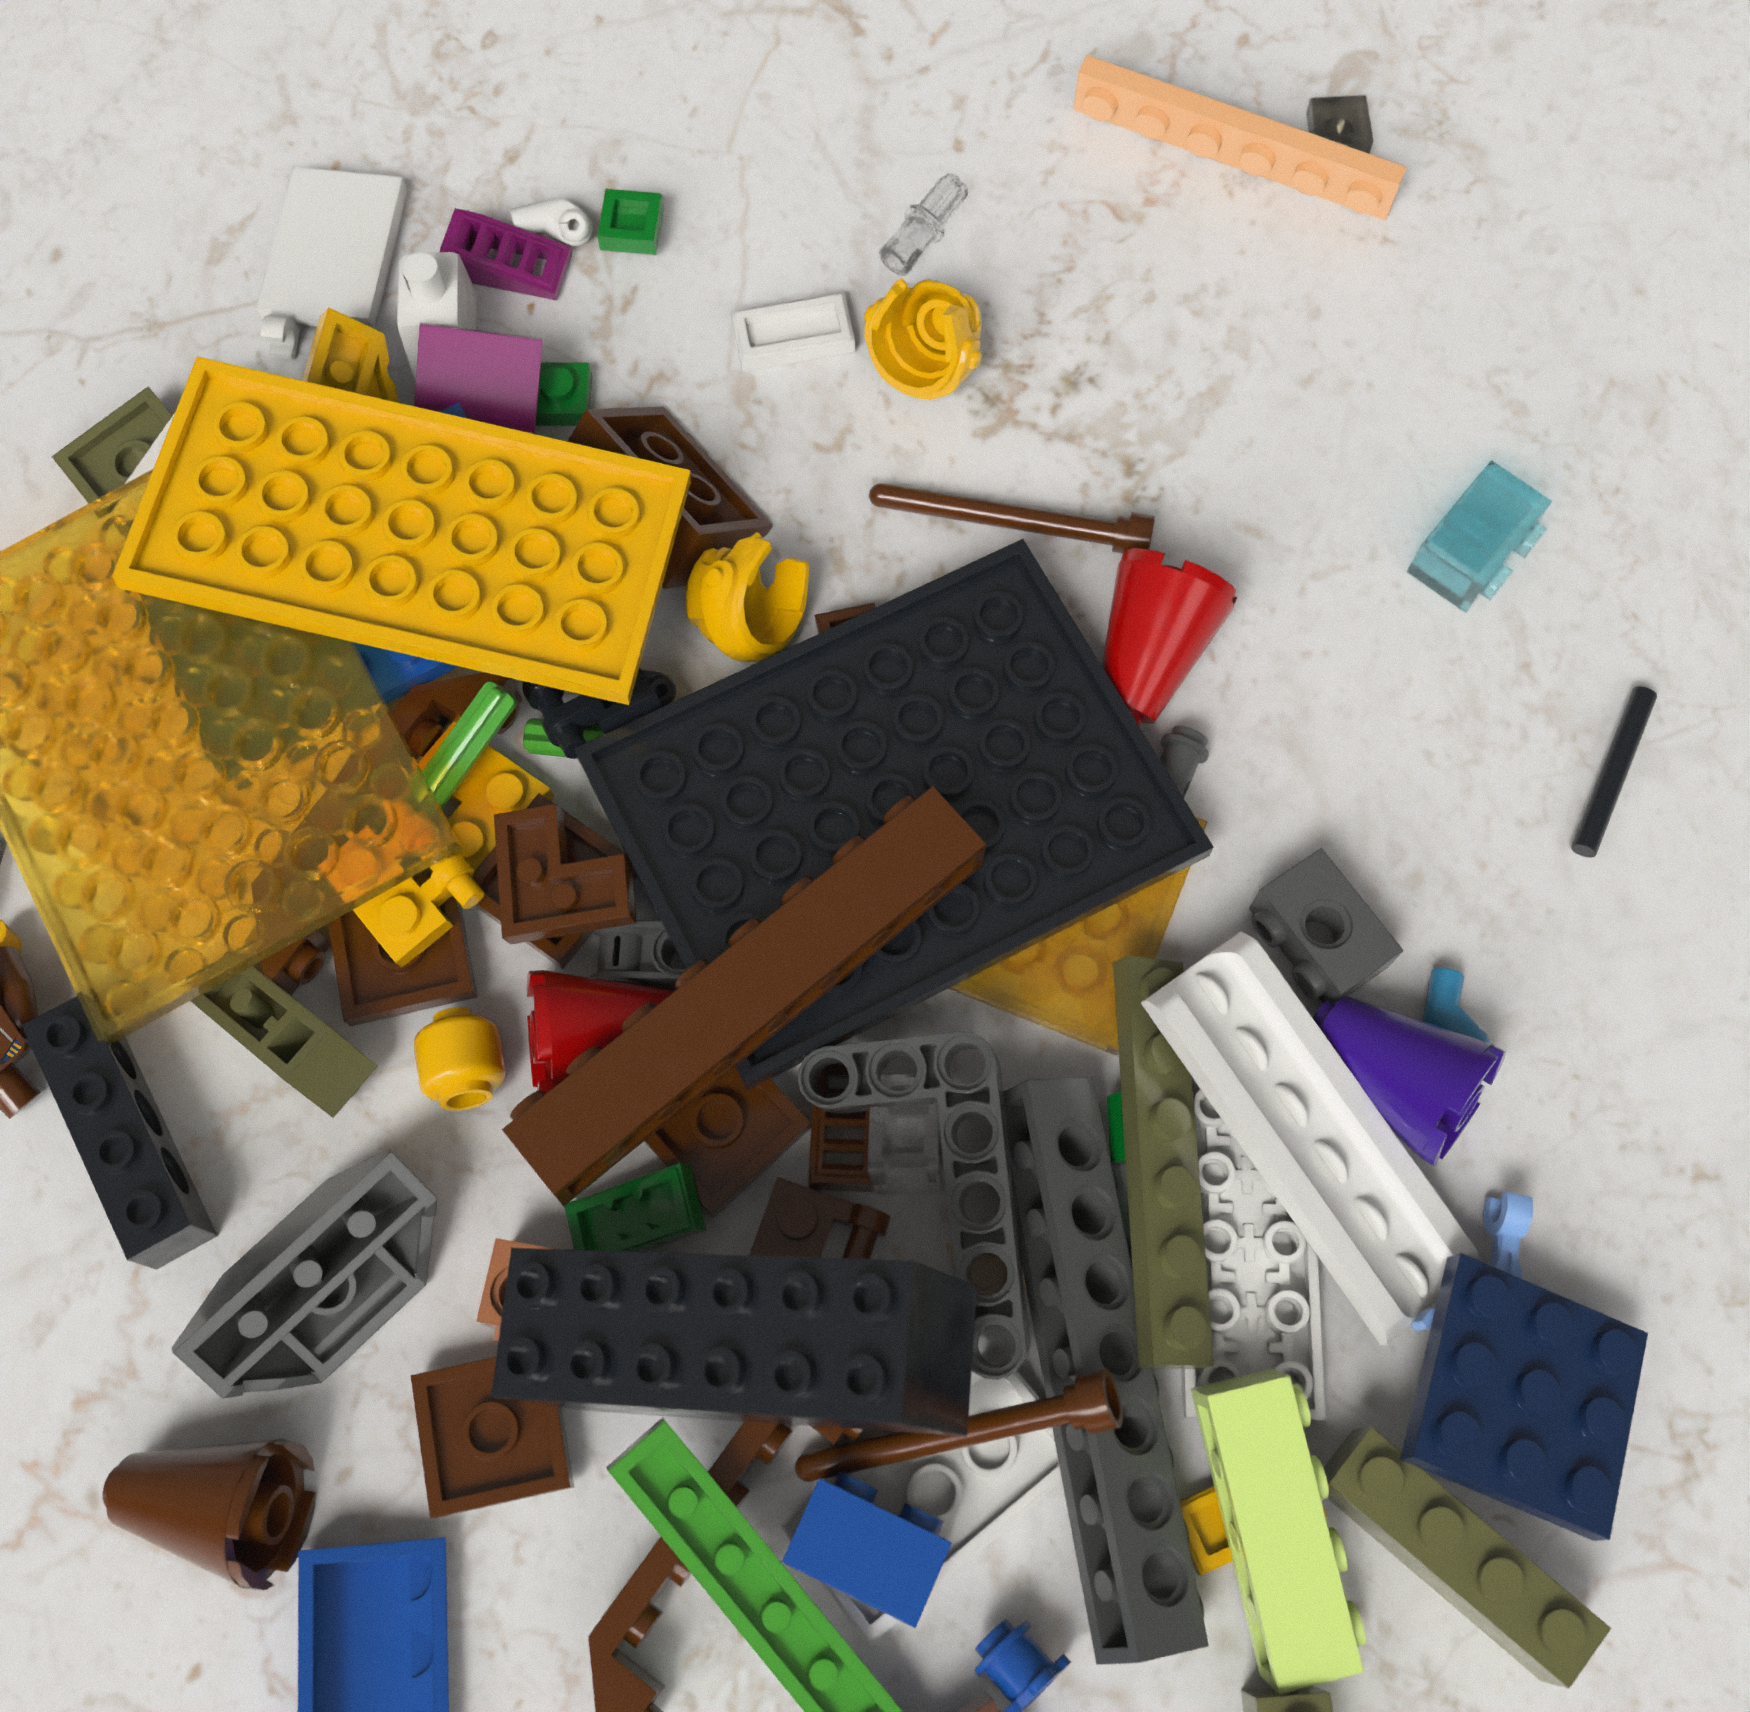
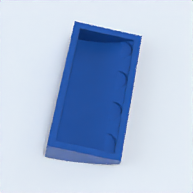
[298,1537,449,1712]

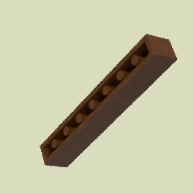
[501,786,986,1207]

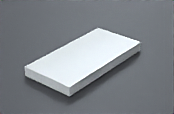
[780,1347,1062,1646]

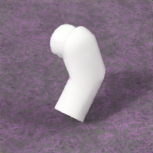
[510,197,593,246]

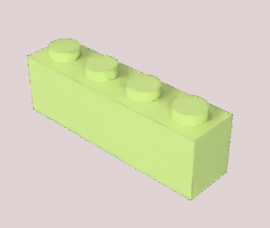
[1191,1369,1366,1694]

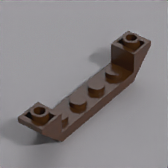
[253,672,522,996]
[588,1421,864,1712]

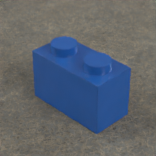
[782,1471,952,1628]

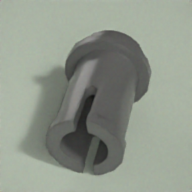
[1160,726,1209,798]

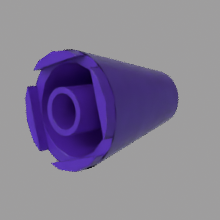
[1313,996,1506,1166]

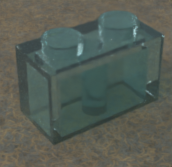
[1407,460,1552,613]

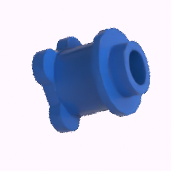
[974,1619,1071,1712]

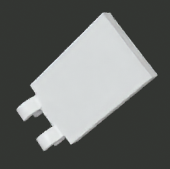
[256,167,408,360]

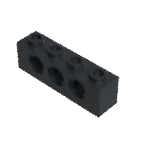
[22,992,218,1270]

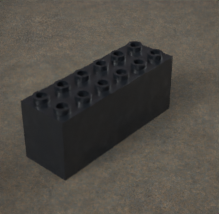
[491,1248,977,1436]

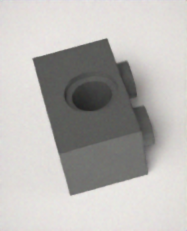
[1249,847,1404,1004]

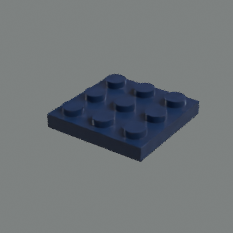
[1400,1253,1648,1541]

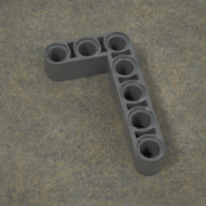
[798,1032,1030,1380]

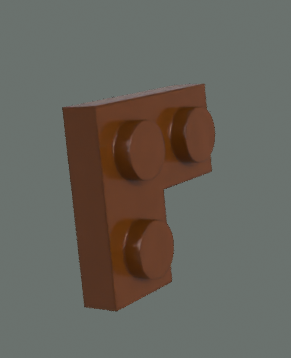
[494,804,637,945]

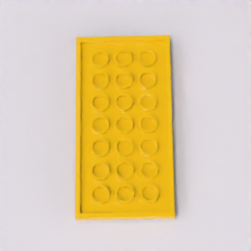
[112,356,691,705]

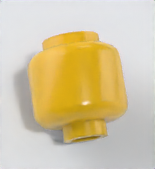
[414,1007,506,1111]

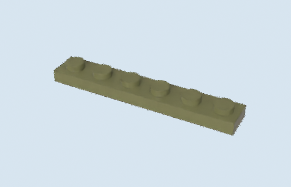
[1113,955,1214,1369]

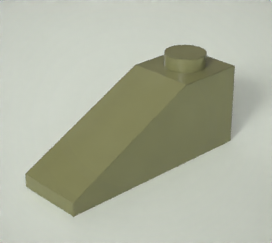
[187,949,378,1118]

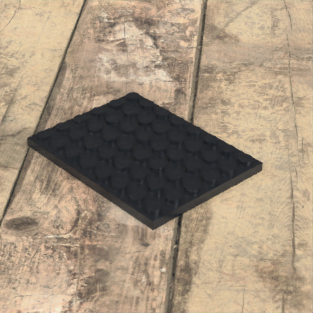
[574,539,1214,1090]

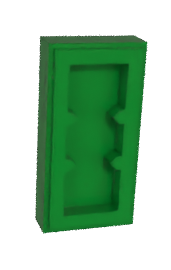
[564,1163,706,1252]

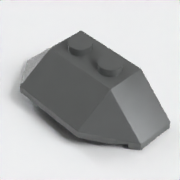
[172,1148,438,1399]

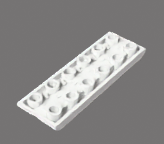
[1141,931,1478,1346]
[1181,1077,1326,1421]

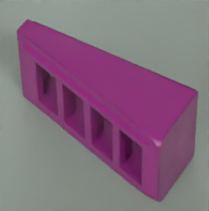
[440,208,572,301]

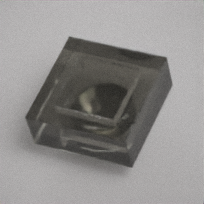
[1306,95,1374,153]

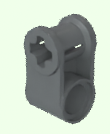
[590,920,685,991]

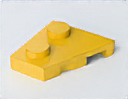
[302,307,399,403]

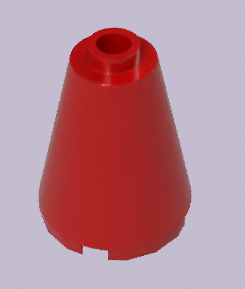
[1102,548,1237,727]
[527,970,675,1094]

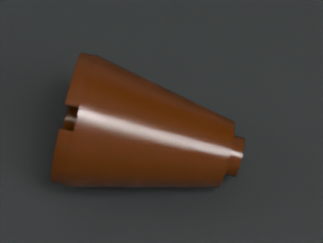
[102,1439,316,1590]

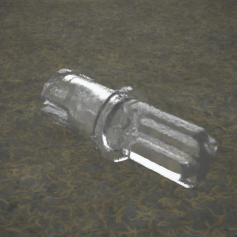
[879,173,968,276]

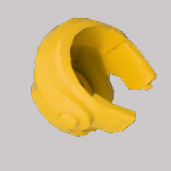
[864,278,982,400]
[685,532,809,663]

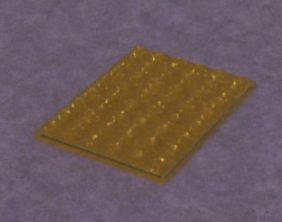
[0,469,462,1045]

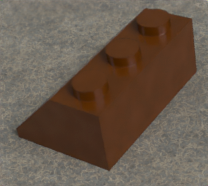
[567,407,773,589]

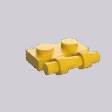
[319,798,485,967]

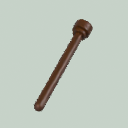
[869,483,1155,554]
[795,1369,1123,1482]

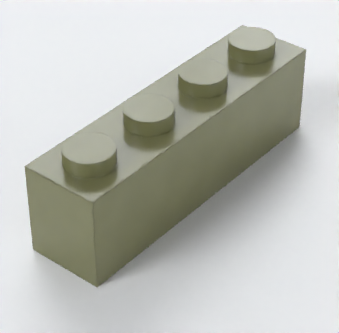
[1323,1427,1611,1689]

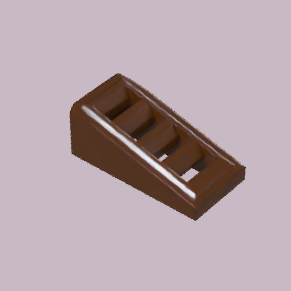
[808,1063,879,1192]

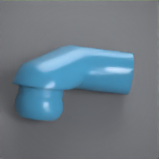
[1422,968,1490,1043]

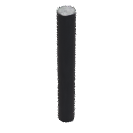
[1571,686,1657,858]

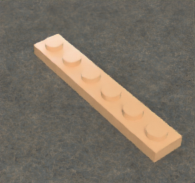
[1074,55,1407,220]

